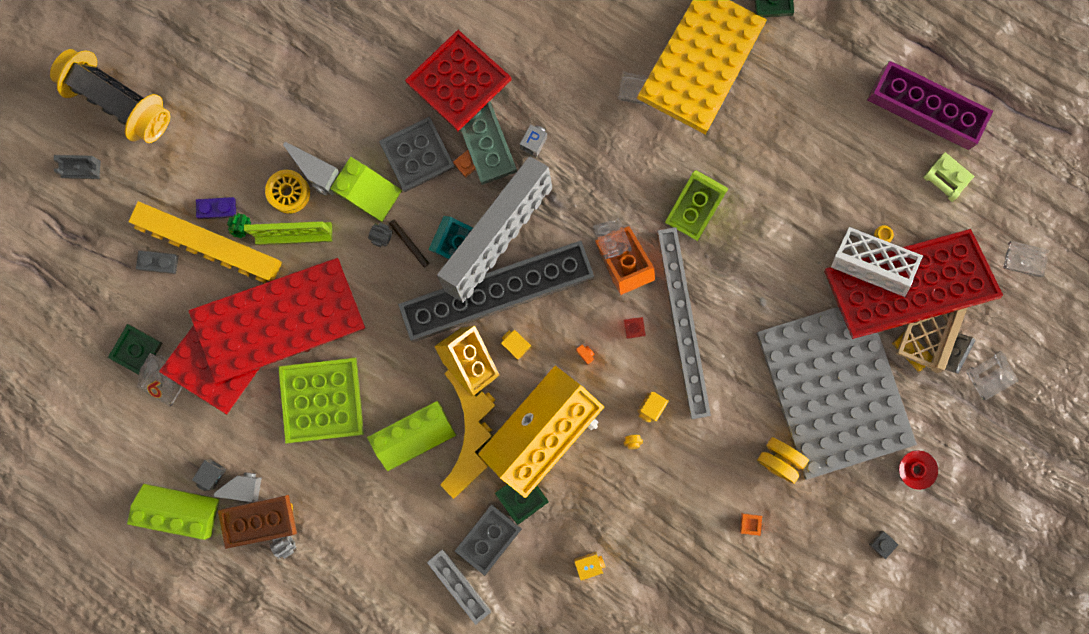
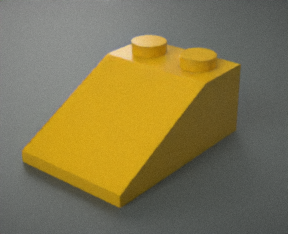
[434,326,500,396]

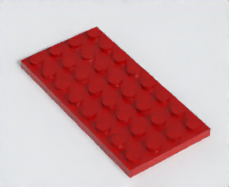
[824,229,1003,339]
[188,258,365,384]

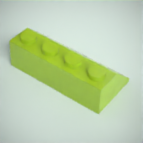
[367,401,457,471]
[127,484,220,540]

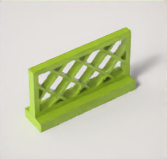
[244,221,332,245]

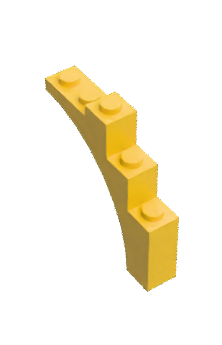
[440,370,496,499]

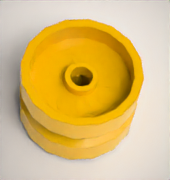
[757,437,809,484]

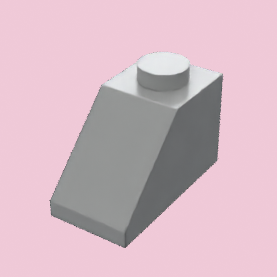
[214,472,262,502]

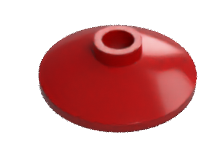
[899,450,938,490]

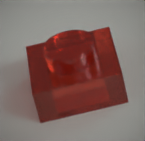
[623,317,646,339]

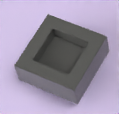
[869,531,898,559]

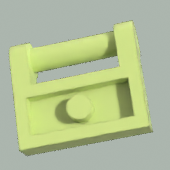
[923,152,975,202]

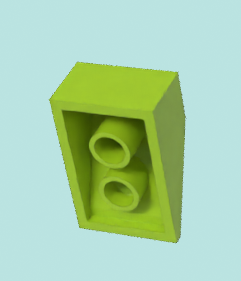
[330,157,402,222]
[665,170,729,241]

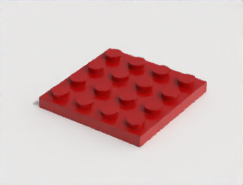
[405,29,512,131]
[159,325,260,415]

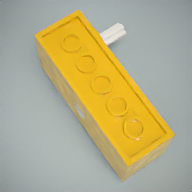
[478,365,604,498]

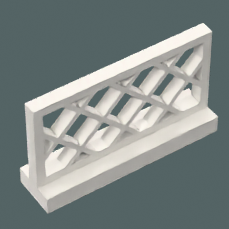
[831,227,923,297]

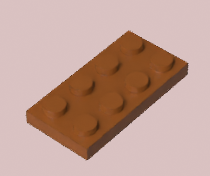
[218,495,297,549]

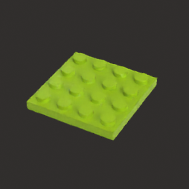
[279,358,364,444]

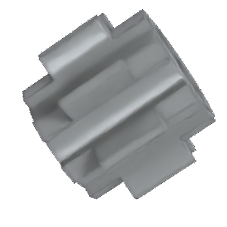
[270,536,296,559]

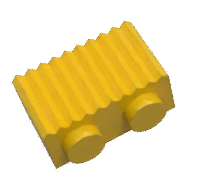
[637,392,668,422]

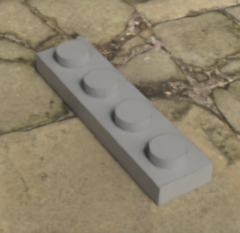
[427,549,491,625]

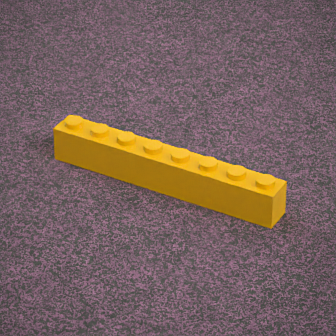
[128,201,282,283]

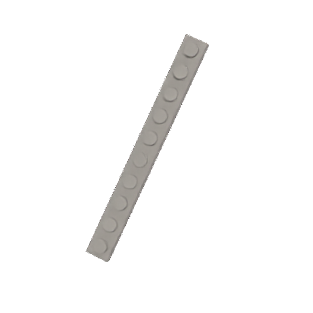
[657,228,711,419]

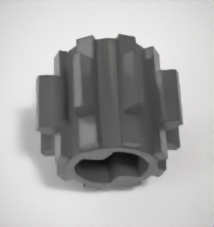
[368,223,393,248]

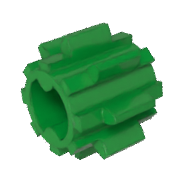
[227,213,251,238]

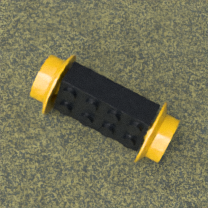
[50,49,170,143]

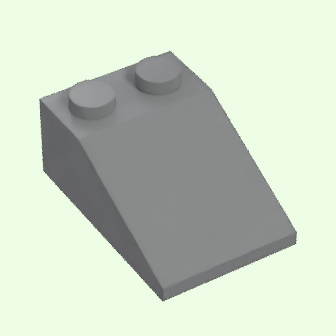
[283,142,340,196]

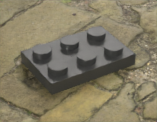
[455,504,522,576]

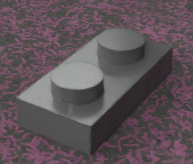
[136,250,179,274]
[945,333,976,374]

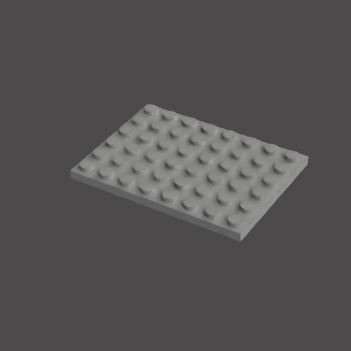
[756,307,917,480]

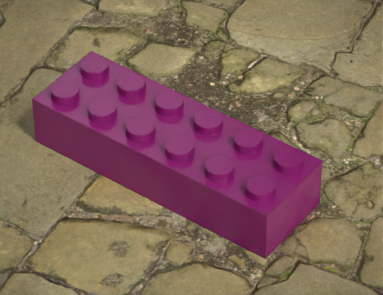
[867,61,993,150]

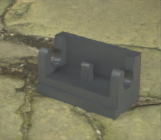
[54,155,101,179]

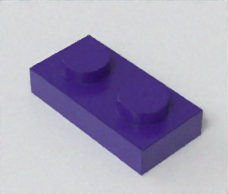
[196,197,236,219]

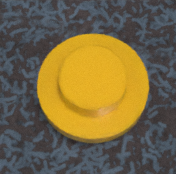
[874,225,894,243]
[623,435,643,450]

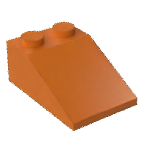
[595,226,655,295]

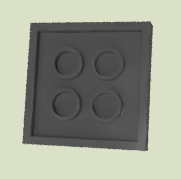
[379,116,455,192]

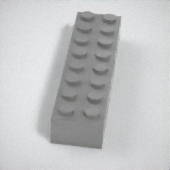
[437,156,552,303]

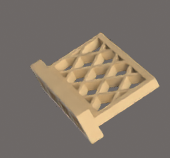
[896,308,967,373]

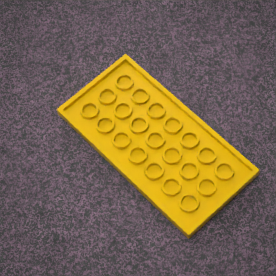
[637,0,767,135]

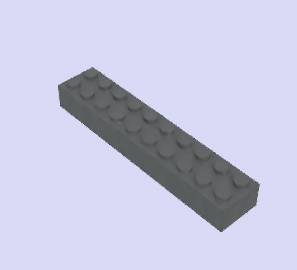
[398,240,594,342]

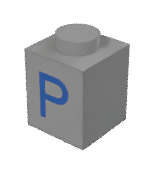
[520,124,547,157]

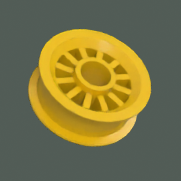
[265,169,310,214]

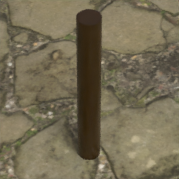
[389,219,430,268]

